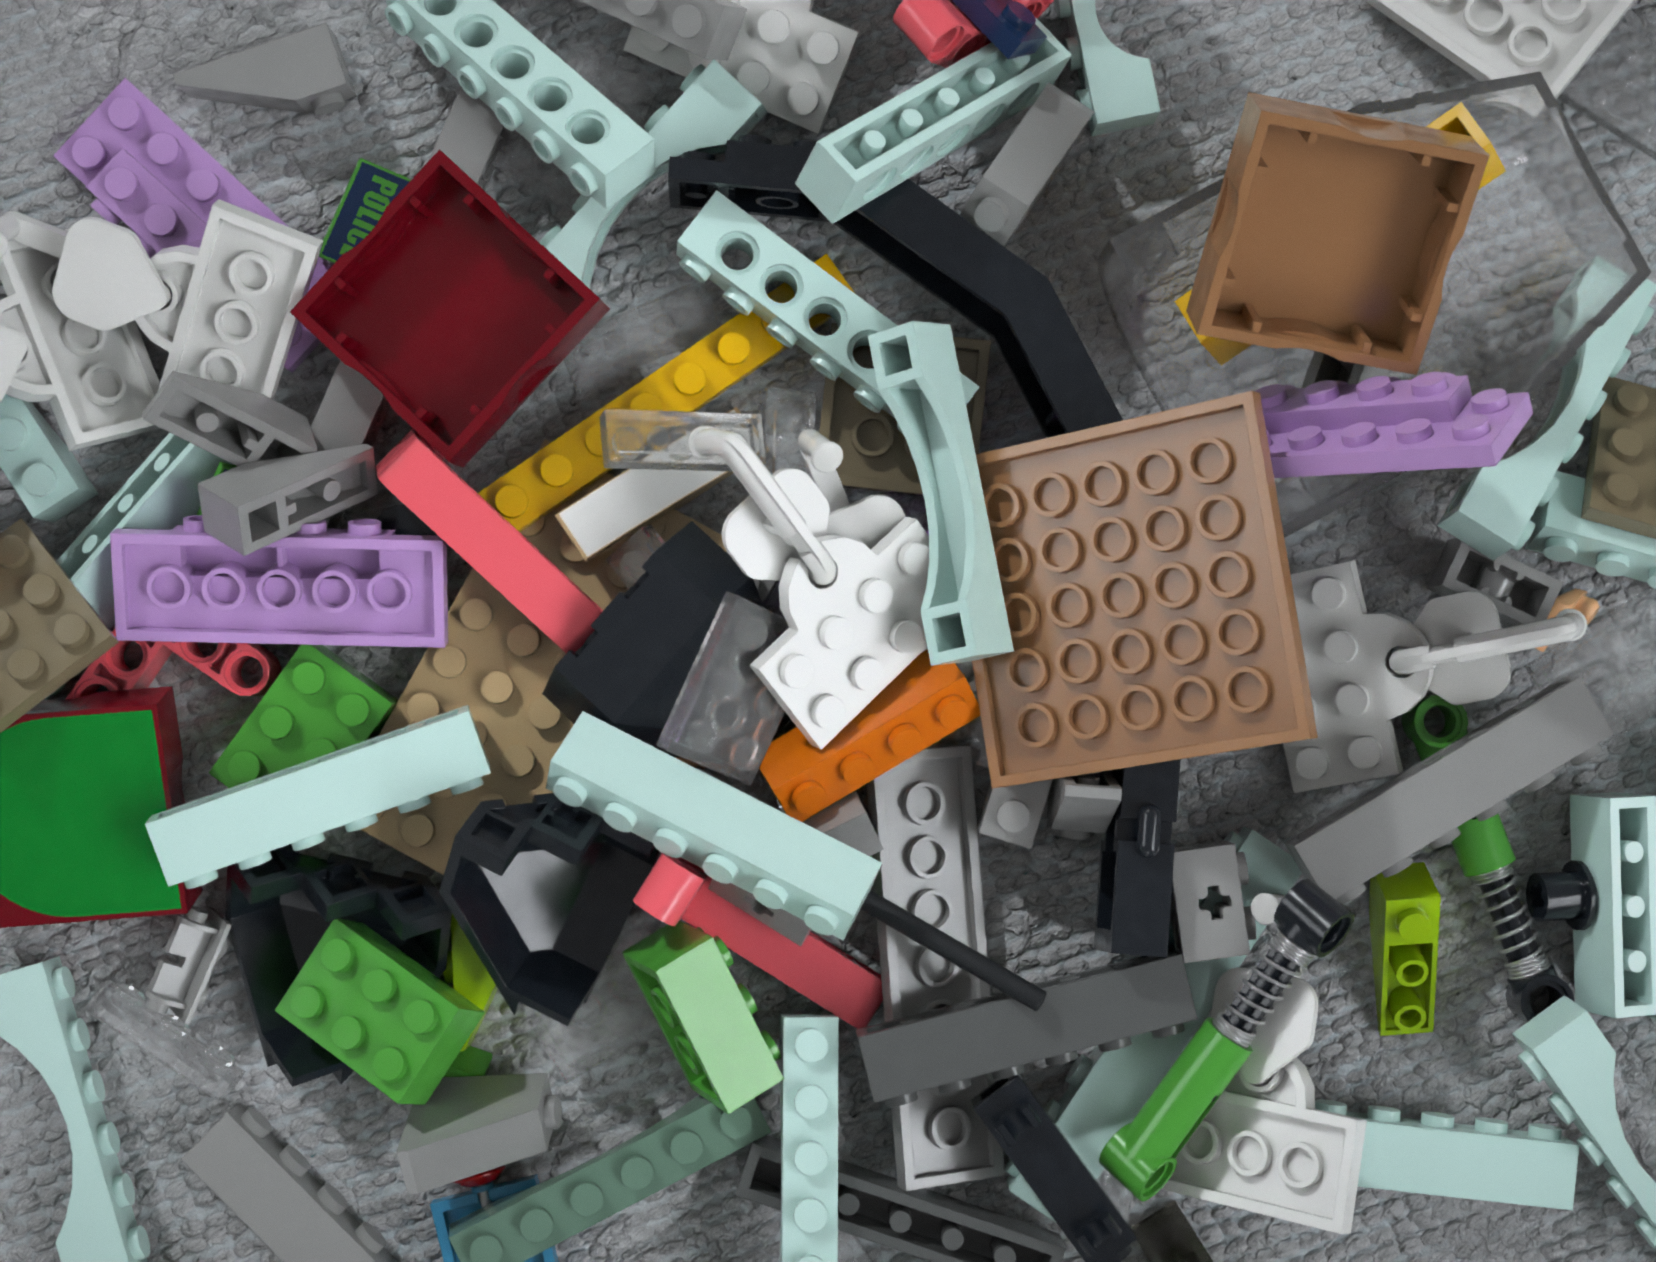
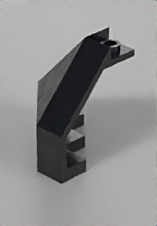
[542,521,791,765]
[439,793,660,1026]
[225,844,452,1087]

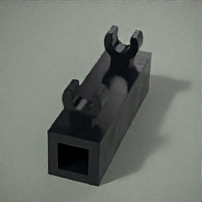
[971,1074,1137,1262]

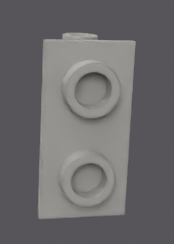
[145,906,232,1025]

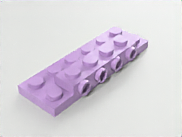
[53,78,332,373]
[1256,372,1533,478]
[110,515,448,648]

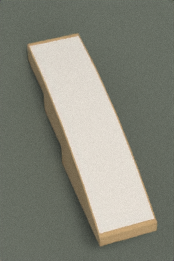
[555,407,766,563]

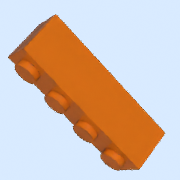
[751,649,980,822]

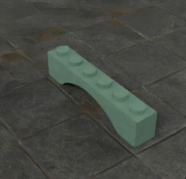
[448,1095,771,1262]

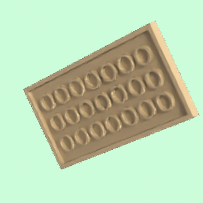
[360,439,727,875]

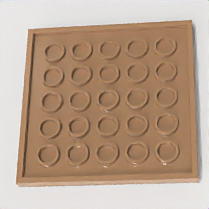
[972,391,1318,789]

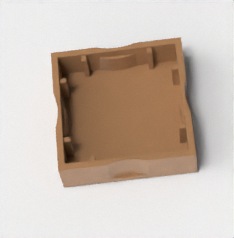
[1186,92,1490,375]

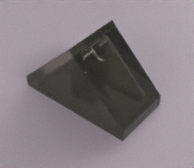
[1131,1200,1213,1262]

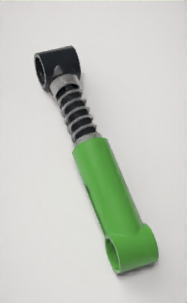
[1401,694,1575,1022]
[1099,879,1354,1202]

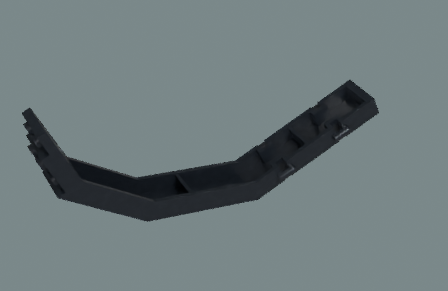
[668,135,1181,958]

